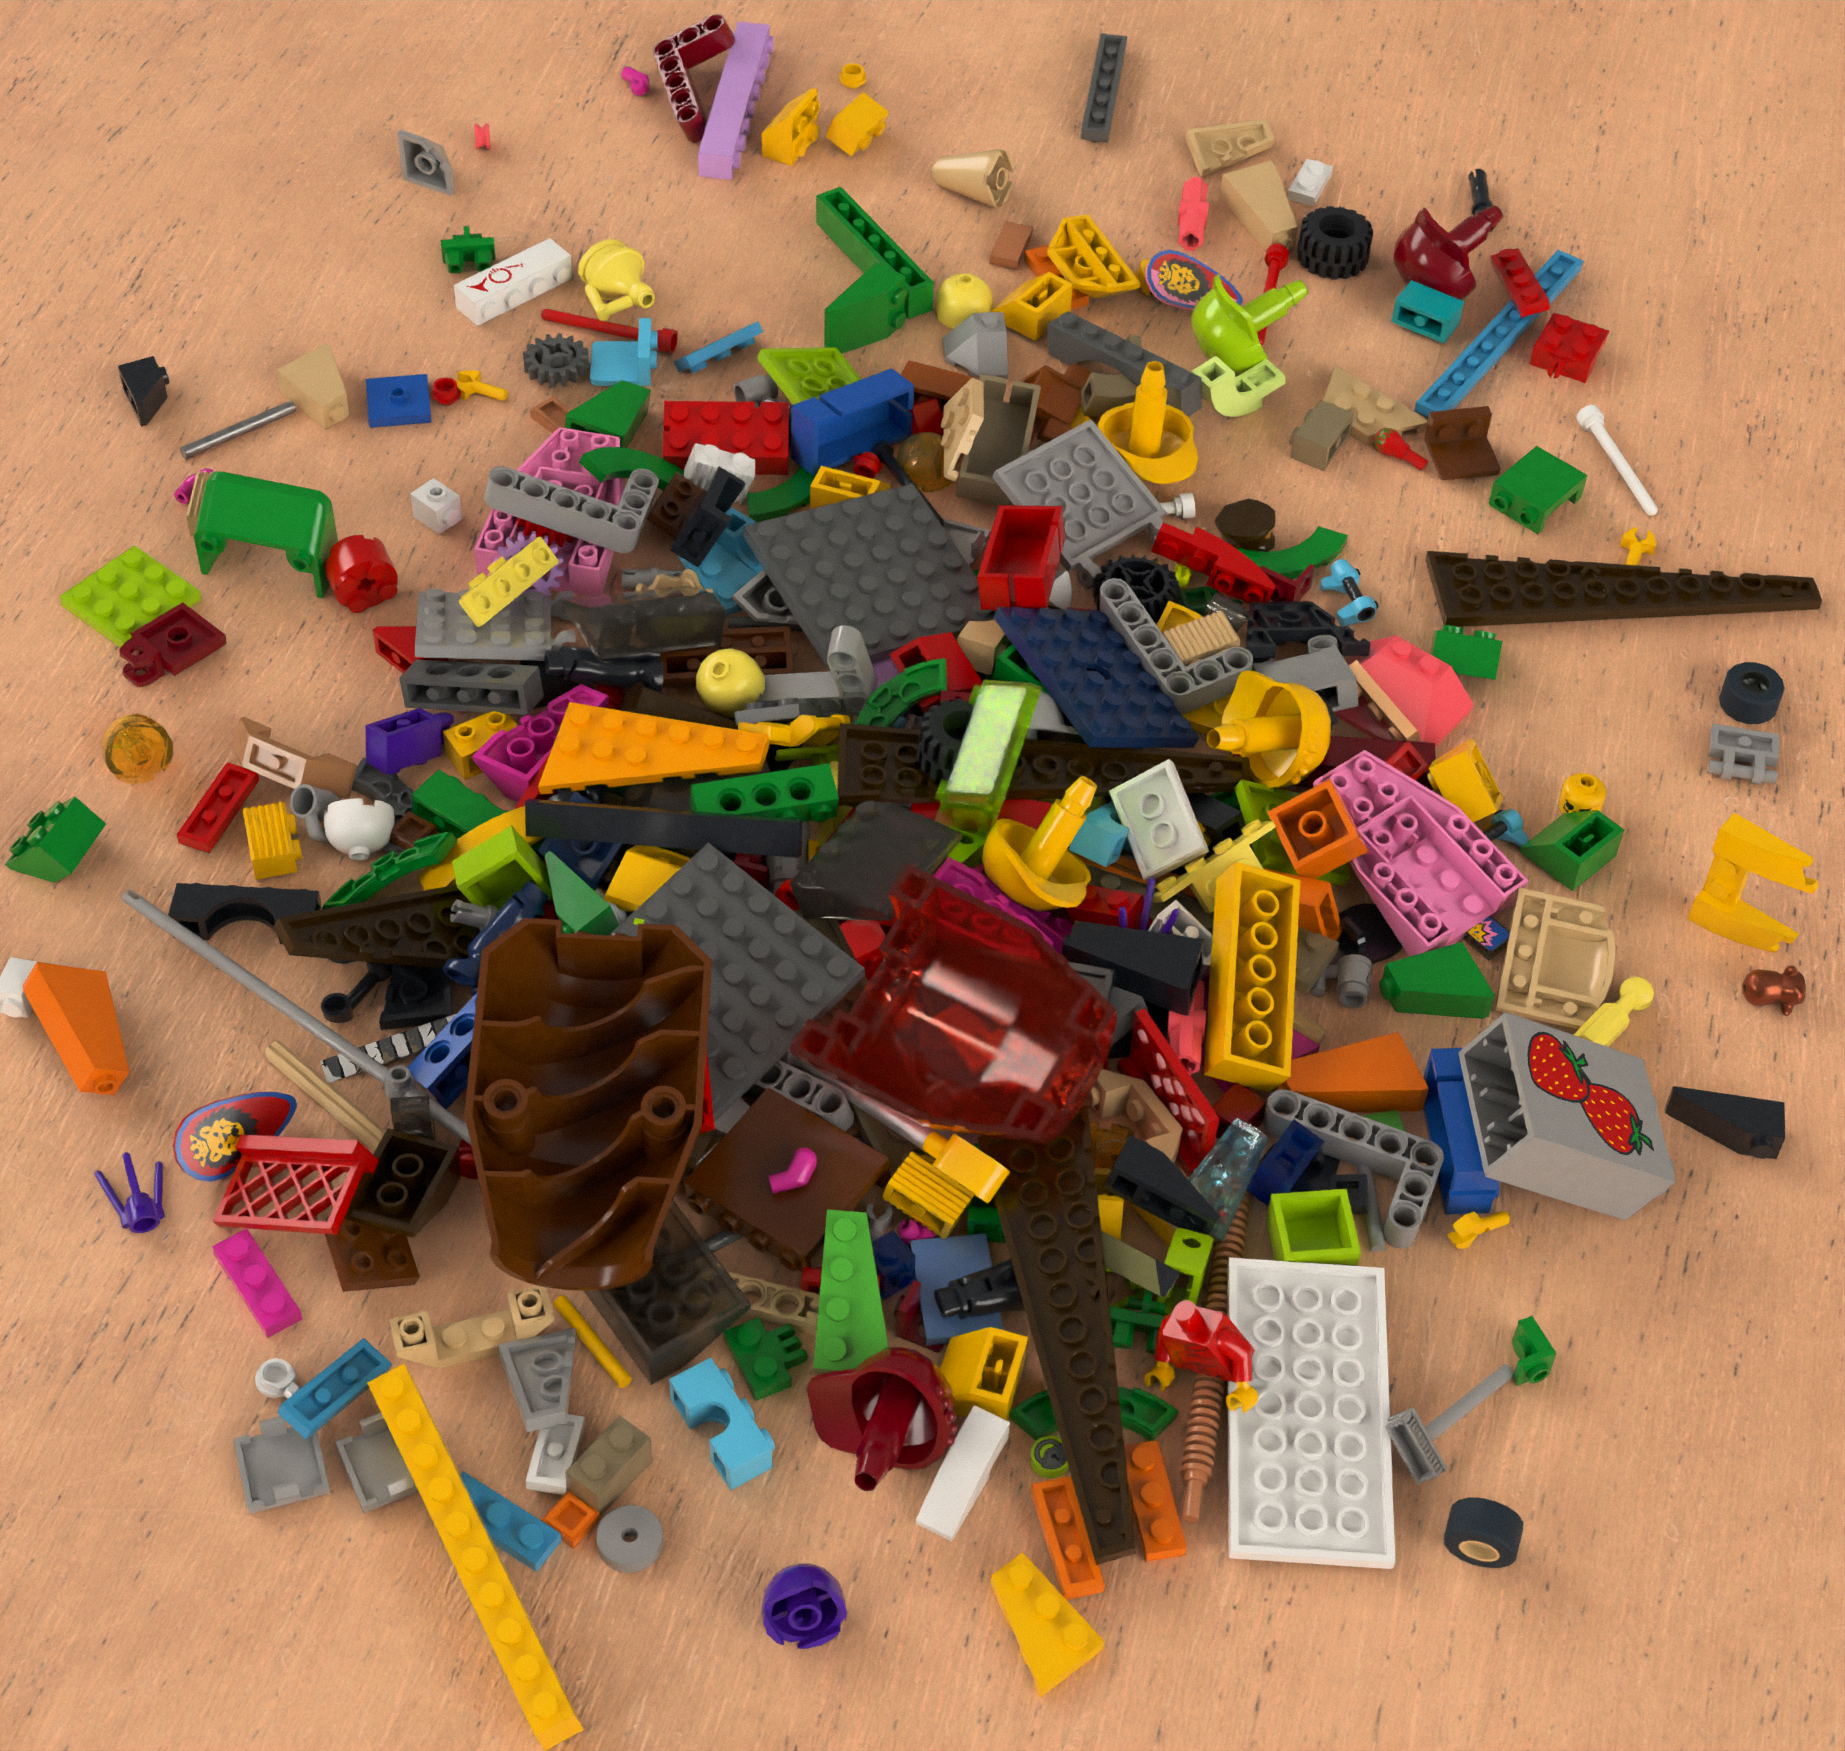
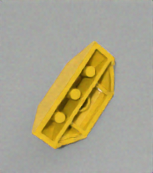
[1047,214,1141,298]

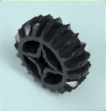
[1093,553,1180,623]

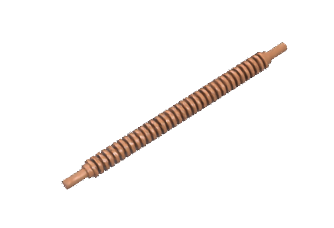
[1180,1136,1254,1524]

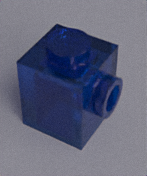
[872,1230,916,1300]

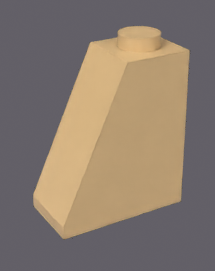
[277,343,350,430]

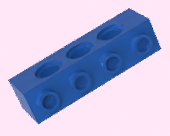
[407,993,477,1110]

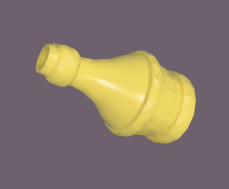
[578,239,655,321]

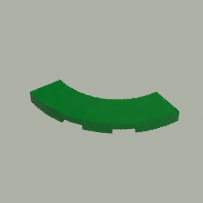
[579,447,684,491]
[747,466,834,522]
[1238,526,1348,579]
[853,658,948,728]
[322,832,458,909]
[1009,1386,1178,1441]

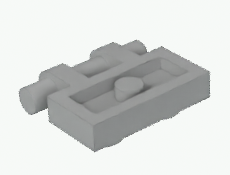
[1707,724,1779,785]

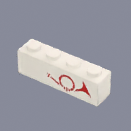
[454,238,573,326]

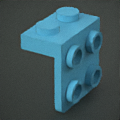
[590,318,658,386]

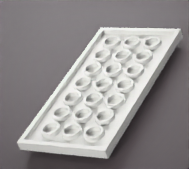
[1227,1258,1395,1569]

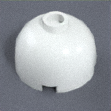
[324,798,394,860]

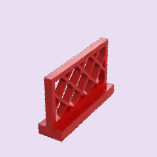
[1117,1008,1223,1179]
[212,1135,379,1235]

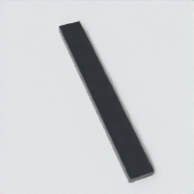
[525,799,802,858]

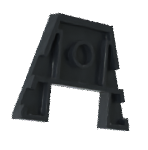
[1246,601,1371,658]

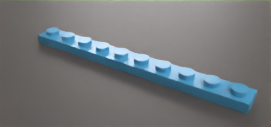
[1414,250,1583,418]

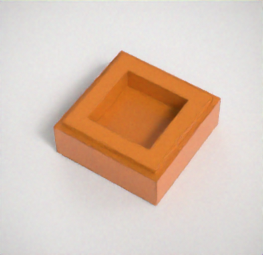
[541,1491,600,1549]

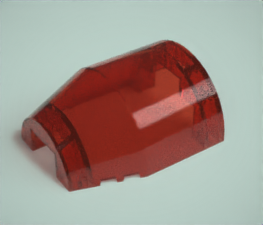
[788,864,1117,1144]

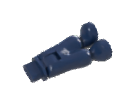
[443,882,549,996]

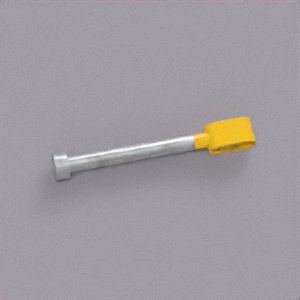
[779,1035,1010,1204]

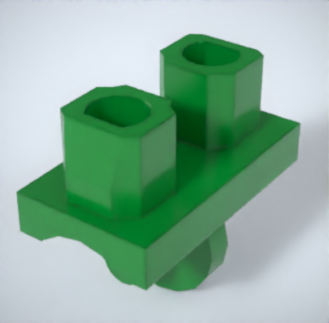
[441,226,496,274]
[1110,1289,1167,1355]

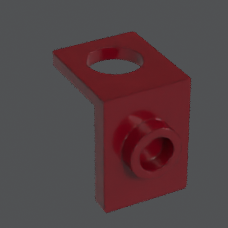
[1260,564,1315,602]
[893,1280,944,1353]

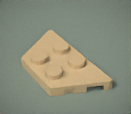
[1323,366,1428,445]
[941,378,984,481]

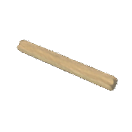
[265,1041,386,1152]

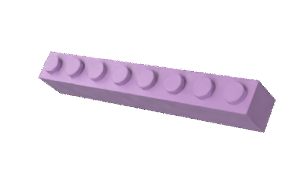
[698,21,774,180]

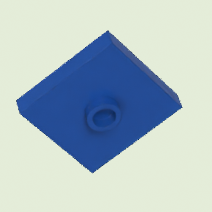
[366,374,432,428]

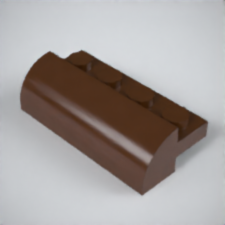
[658,626,794,688]

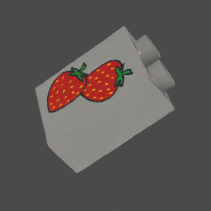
[1458,1012,1676,1220]

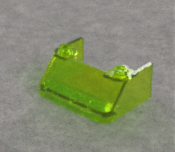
[934,680,1042,840]

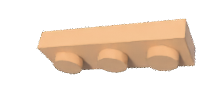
[1349,660,1421,742]

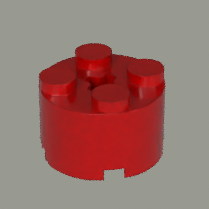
[323,535,398,613]

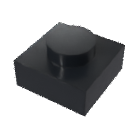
[1328,1174,1368,1214]

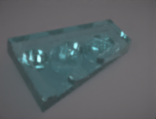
[1188,1117,1268,1242]

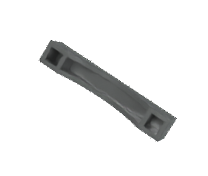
[1047,311,1202,417]

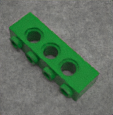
[690,763,839,822]

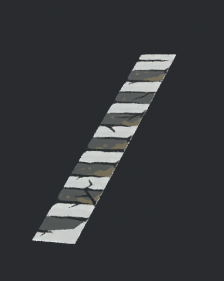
[320,1013,457,1083]

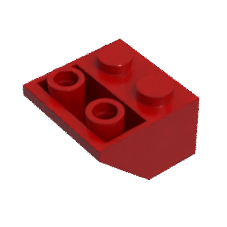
[889,632,985,715]

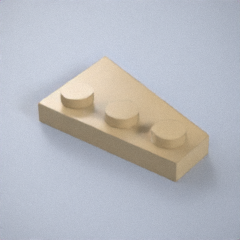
[1185,119,1274,178]

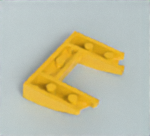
[1688,812,1819,953]

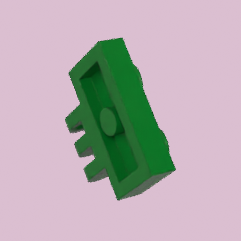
[723,1317,809,1401]

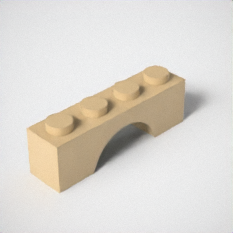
[957,607,1014,675]

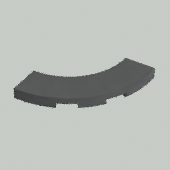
[352,758,413,856]

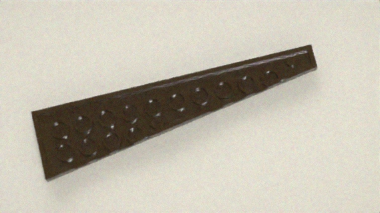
[837,723,1251,808]

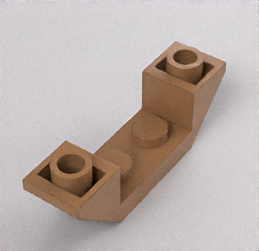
[233,717,357,798]

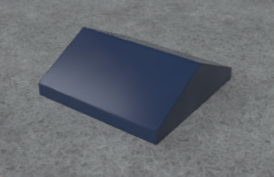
[538,792,624,890]

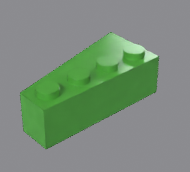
[813,1209,889,1374]

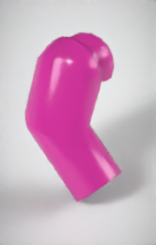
[174,468,214,504]

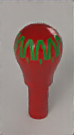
[1374,428,1428,471]

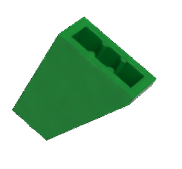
[565,380,651,448]
[1379,942,1495,1019]

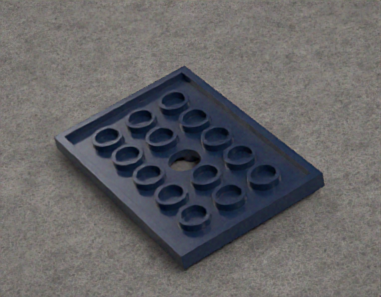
[993,606,1199,748]

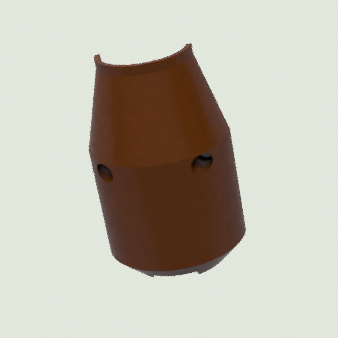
[464,918,712,1291]

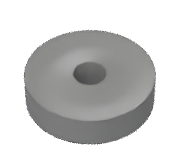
[596,1505,663,1573]

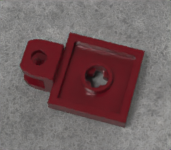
[119,602,227,687]

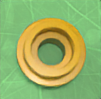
[839,63,867,88]

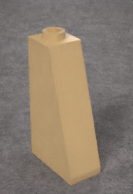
[1220,161,1298,252]

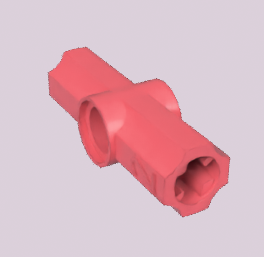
[1177,177,1209,251]
[1167,980,1206,1076]

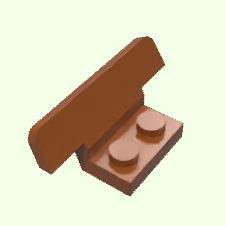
[1020,363,1091,442]

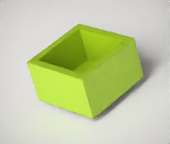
[452,825,553,911]
[1266,1189,1361,1266]

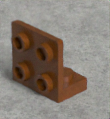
[1424,406,1501,480]

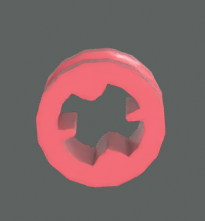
[474,123,490,150]

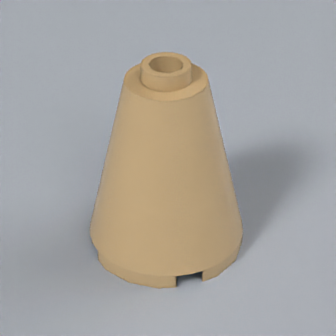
[931,149,1013,207]

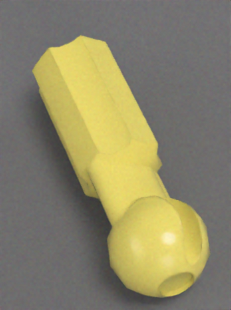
[1574,977,1654,1047]

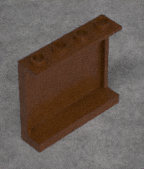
[684,1087,891,1272]

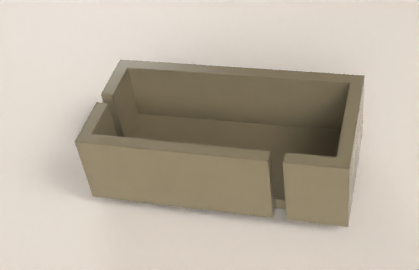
[955,373,1041,505]

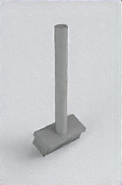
[1385,1364,1514,1485]

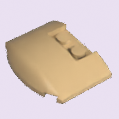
[1495,887,1615,1029]

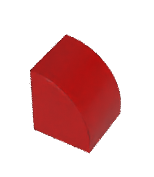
[908,398,944,443]

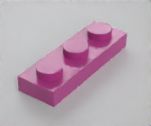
[212,1229,302,1338]

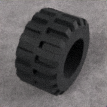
[1297,206,1373,279]
[917,699,1008,789]

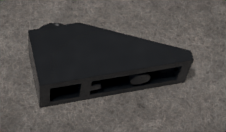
[1665,1086,1785,1159]
[1102,1134,1220,1235]

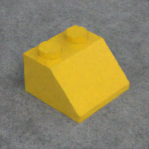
[1427,738,1504,822]

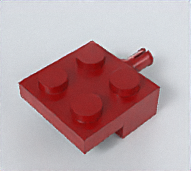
[1530,312,1609,383]

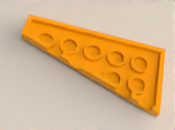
[538,702,770,795]

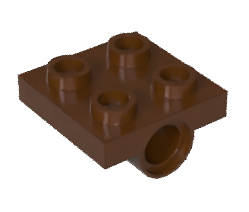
[647,471,703,539]
[324,1217,420,1292]

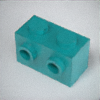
[1391,280,1464,343]

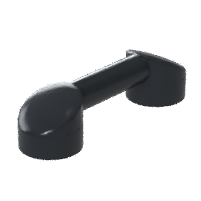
[321,962,392,1023]

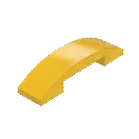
[418,806,544,890]

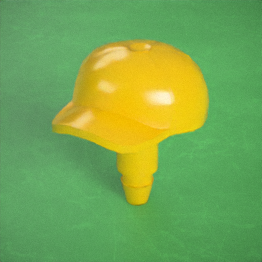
[1097,361,1198,484]
[1206,670,1331,788]
[982,776,1097,911]

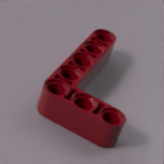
[653,14,735,142]

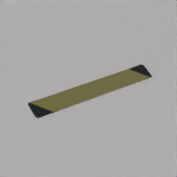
[983,1196,1180,1297]

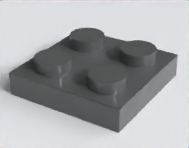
[735,698,822,725]

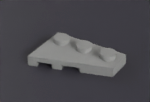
[498,1328,576,1432]

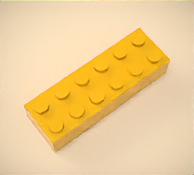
[1203,862,1300,1092]

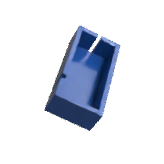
[791,368,914,476]
[1423,1048,1499,1215]

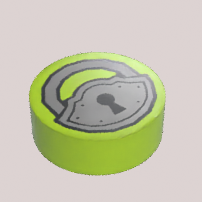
[1030,1436,1069,1479]

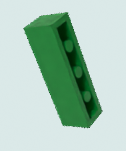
[411,769,546,862]

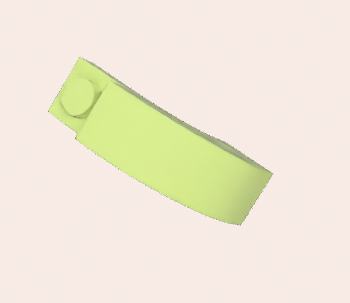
[1192,356,1286,417]

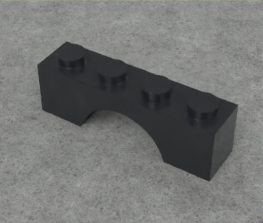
[168,883,322,945]

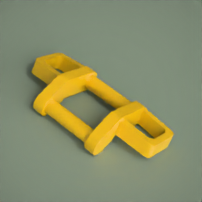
[738,714,851,747]

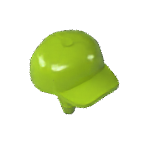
[1191,274,1308,376]

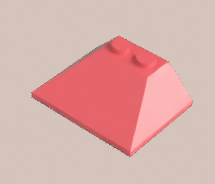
[1334,635,1474,747]

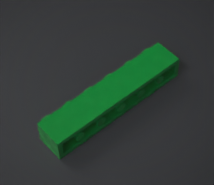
[816,186,934,320]

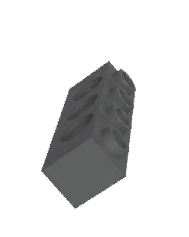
[399,659,544,715]

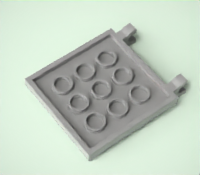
[992,419,1167,590]
[415,589,575,661]

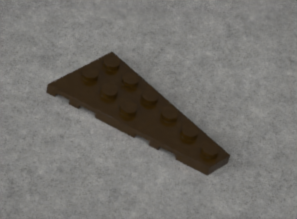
[274,885,481,968]

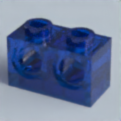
[1244,1119,1325,1207]

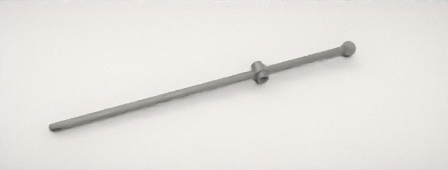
[122,890,471,1145]

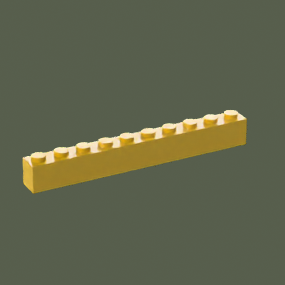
[367,1363,584,1751]

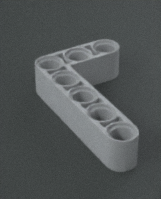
[484,466,659,553]
[1099,578,1253,715]
[716,625,878,720]
[745,1060,854,1132]
[1263,1089,1444,1249]

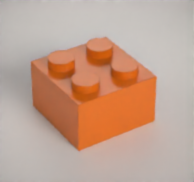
[1267,779,1369,879]

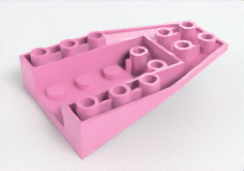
[474,427,624,598]
[1313,750,1528,957]

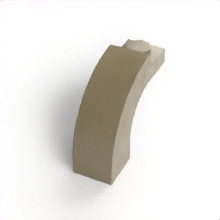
[1081,334,1142,417]

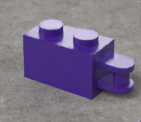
[365,708,454,774]

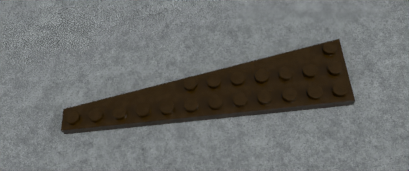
[1425,551,1822,627]
[977,1105,1136,1565]

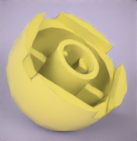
[935,273,993,329]
[696,648,765,718]

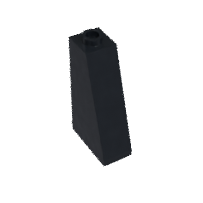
[1062,920,1204,1016]

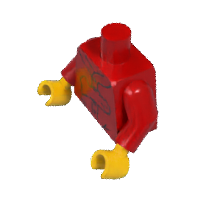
[1144,1300,1258,1413]

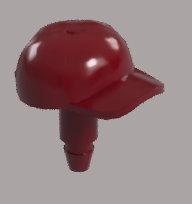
[1393,205,1503,300]
[807,1347,957,1491]

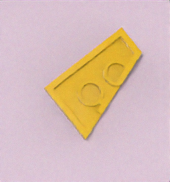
[990,1552,1105,1698]

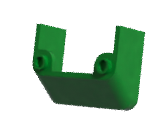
[194,471,338,598]

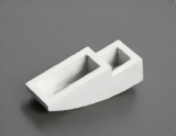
[916,1405,1010,1542]

